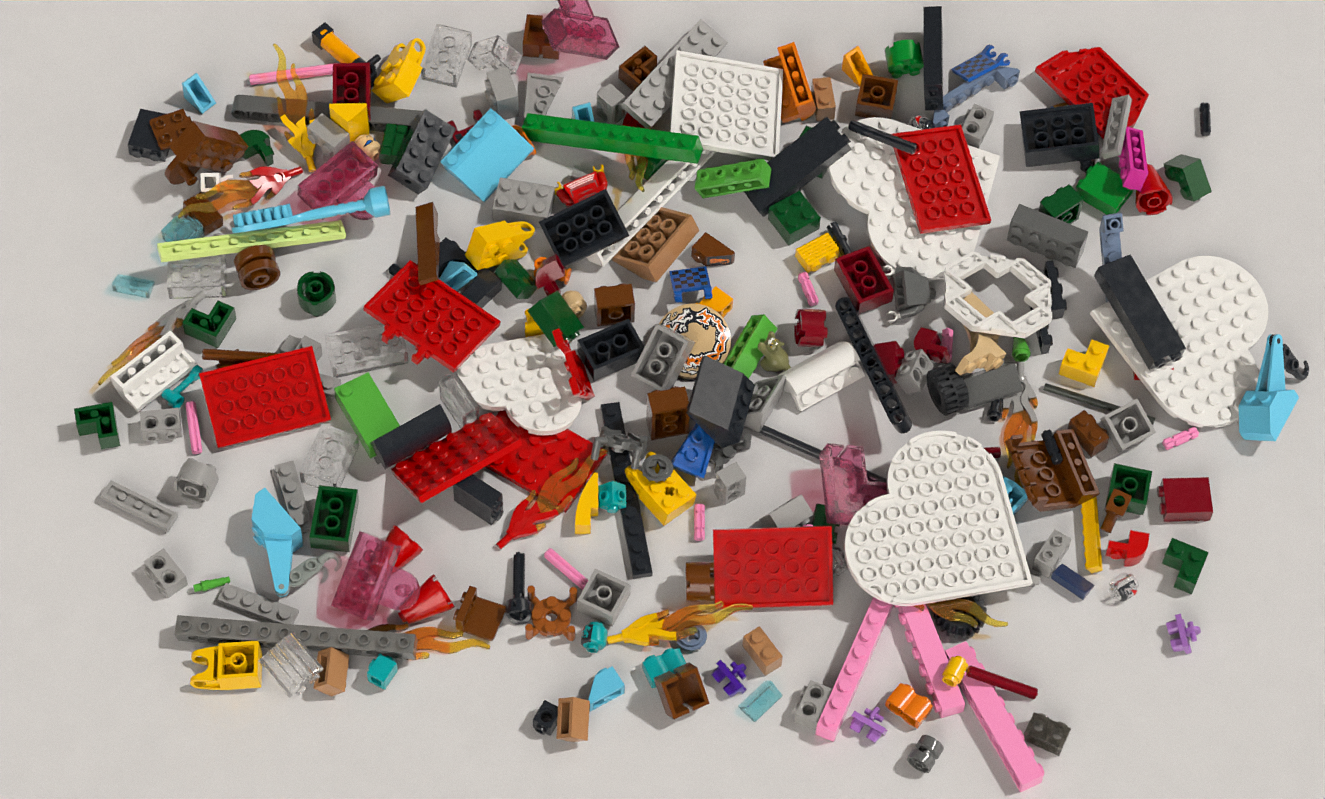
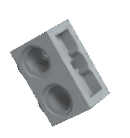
[596,83,625,124]
[960,104,994,149]
[895,349,934,395]
[140,408,182,442]
[714,462,746,505]
[1032,529,1071,578]
[144,548,188,598]
[793,680,833,730]

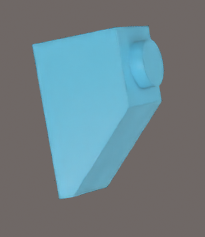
[588,666,625,712]

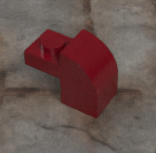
[535,254,565,296]
[913,327,951,364]

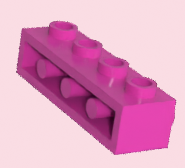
[1118,126,1148,191]

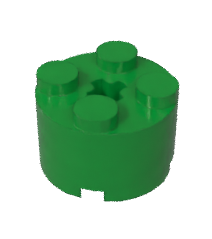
[884,39,924,78]

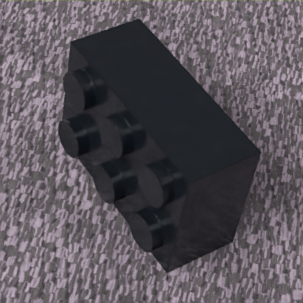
[577,319,645,381]

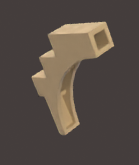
[955,292,1007,375]

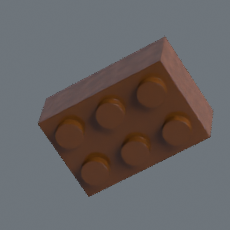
[646,386,690,441]

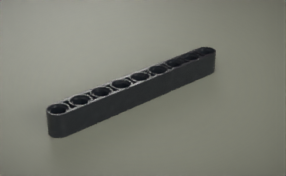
[835,297,912,434]

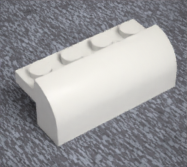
[111,331,197,412]
[778,341,865,411]

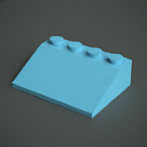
[440,108,534,202]

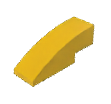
[575,473,598,534]

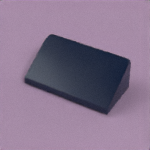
[1051,563,1095,600]

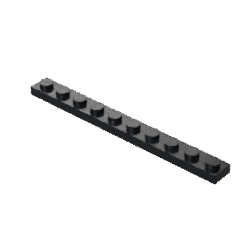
[600,402,653,579]

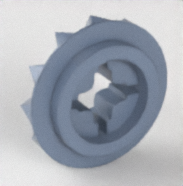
[676,621,707,652]

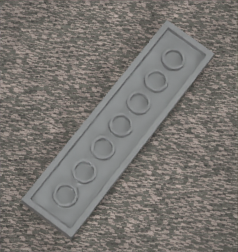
[621,19,728,129]

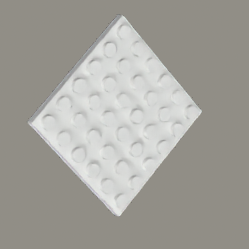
[669,50,783,161]

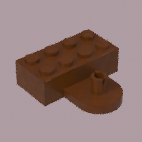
[165,121,249,186]

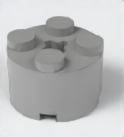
[173,458,219,503]

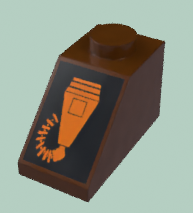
[691,232,735,266]

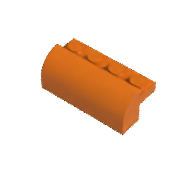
[763,42,816,124]

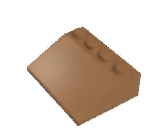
[611,207,699,283]

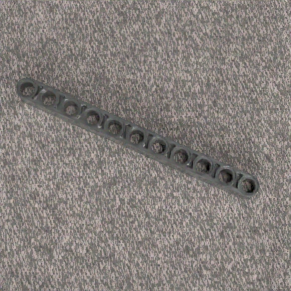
[231,95,422,132]

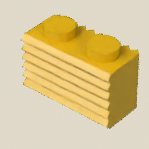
[795,233,839,273]

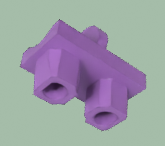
[1166,613,1201,654]
[850,707,888,743]

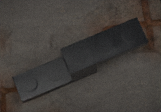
[1030,260,1067,354]

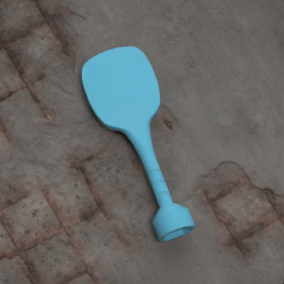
[231,186,390,233]

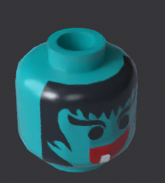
[581,622,608,653]

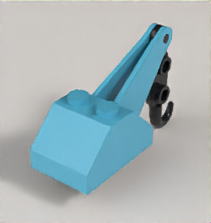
[1238,334,1309,441]

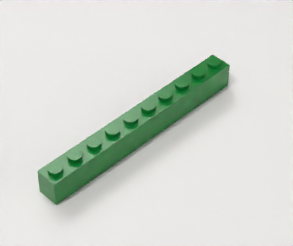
[522,113,703,164]

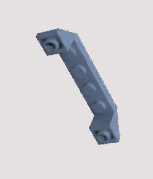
[932,66,1020,128]
[1099,212,1124,303]

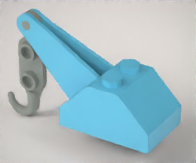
[251,488,342,597]

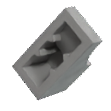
[279,335,322,363]

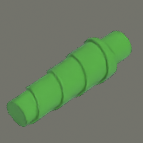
[193,576,230,592]

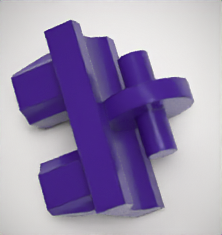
[711,659,747,697]

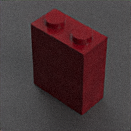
[1157,477,1213,522]

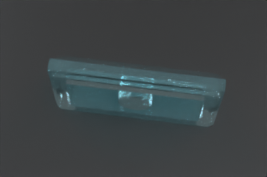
[112,274,155,298]
[738,680,783,722]

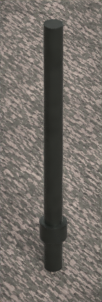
[1043,383,1155,425]

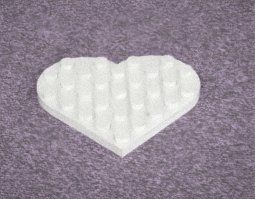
[458,334,582,435]

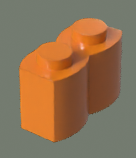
[885,683,933,729]

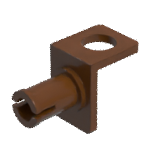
[1100,489,1132,534]

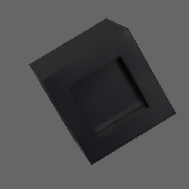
[533,700,558,736]

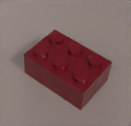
[333,63,371,121]
[834,246,894,314]

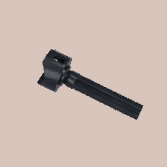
[505,552,532,625]

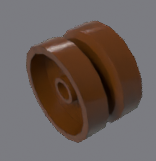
[233,245,281,290]

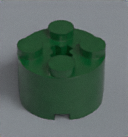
[297,271,336,317]

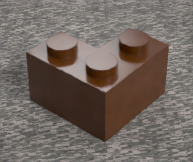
[618,45,657,92]

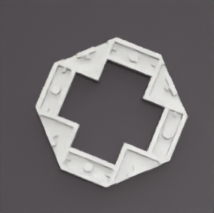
[944,252,1052,338]

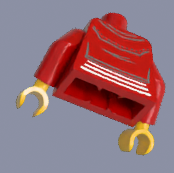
[555,164,608,207]

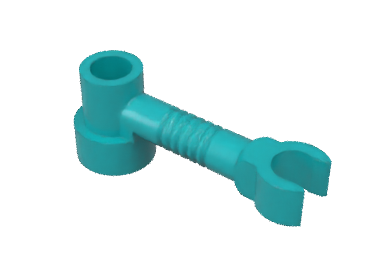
[161,365,203,408]

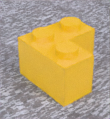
[1059,339,1109,387]

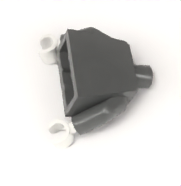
[882,265,936,323]

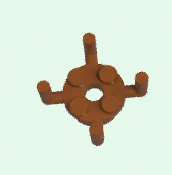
[525,585,577,641]

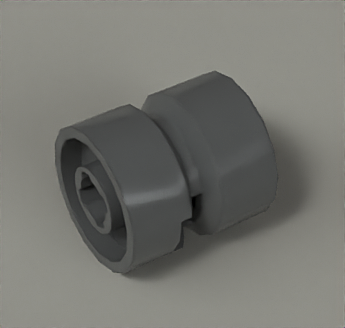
[907,735,944,773]

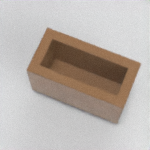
[811,77,836,121]
[742,626,783,676]
[313,647,349,696]
[556,697,590,742]

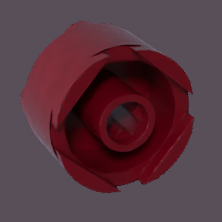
[794,309,828,347]

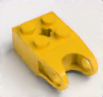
[372,38,426,104]
[465,221,535,270]
[625,452,697,526]
[190,641,262,690]

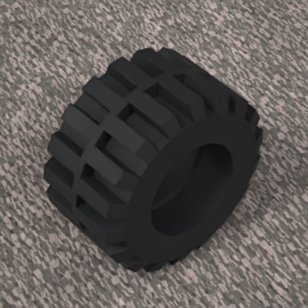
[927,363,969,416]

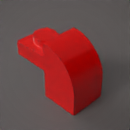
[1105,530,1150,567]

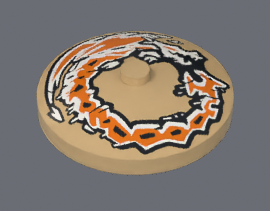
[659,304,731,379]

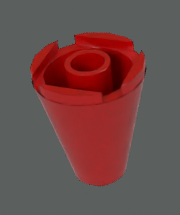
[1135,164,1173,215]
[370,525,423,580]
[398,574,455,624]

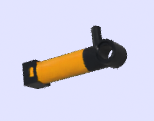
[311,22,381,88]

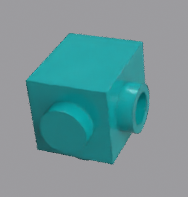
[598,481,626,513]
[367,654,398,690]

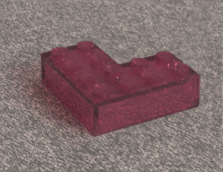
[819,443,888,525]

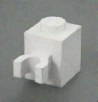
[200,173,234,193]

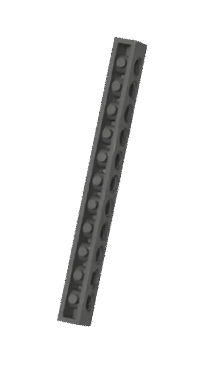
[174,615,418,660]

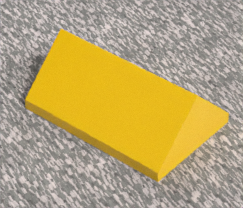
[329,103,370,152]

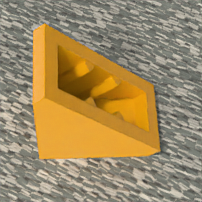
[842,46,873,86]

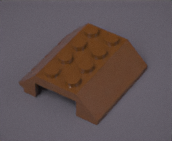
[1005,429,1100,512]

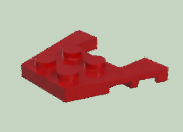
[552,328,595,400]

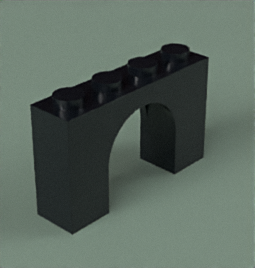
[417,237,502,308]

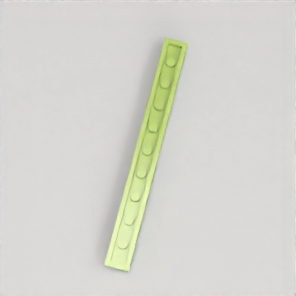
[157,220,346,262]

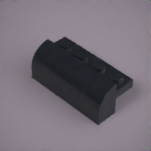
[370,404,452,469]

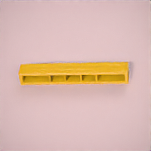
[1081,496,1103,573]

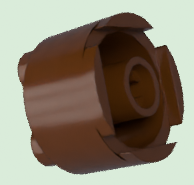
[686,562,715,602]

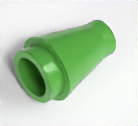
[1012,337,1031,362]

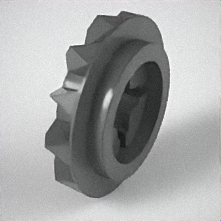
[642,454,673,483]

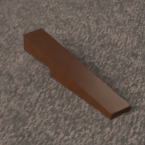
[415,202,440,285]

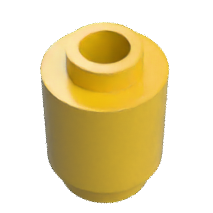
[942,656,968,687]

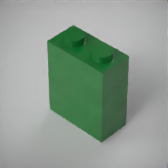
[1076,162,1134,215]

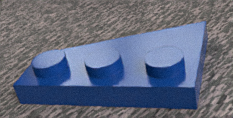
[671,423,715,479]

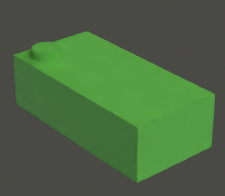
[334,372,400,459]

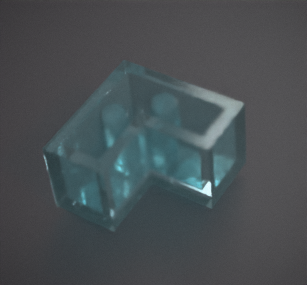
[161,215,205,261]

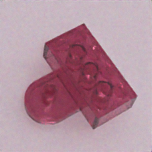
[541,0,620,60]
[297,141,378,220]
[331,531,420,620]

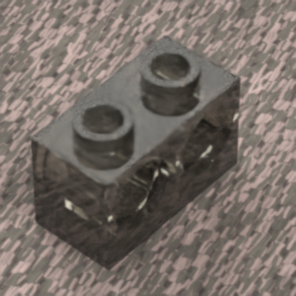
[1024,712,1071,756]

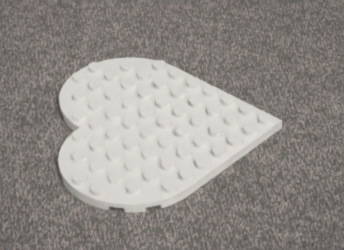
[827,117,1000,282]
[1090,256,1268,428]
[844,431,1033,606]

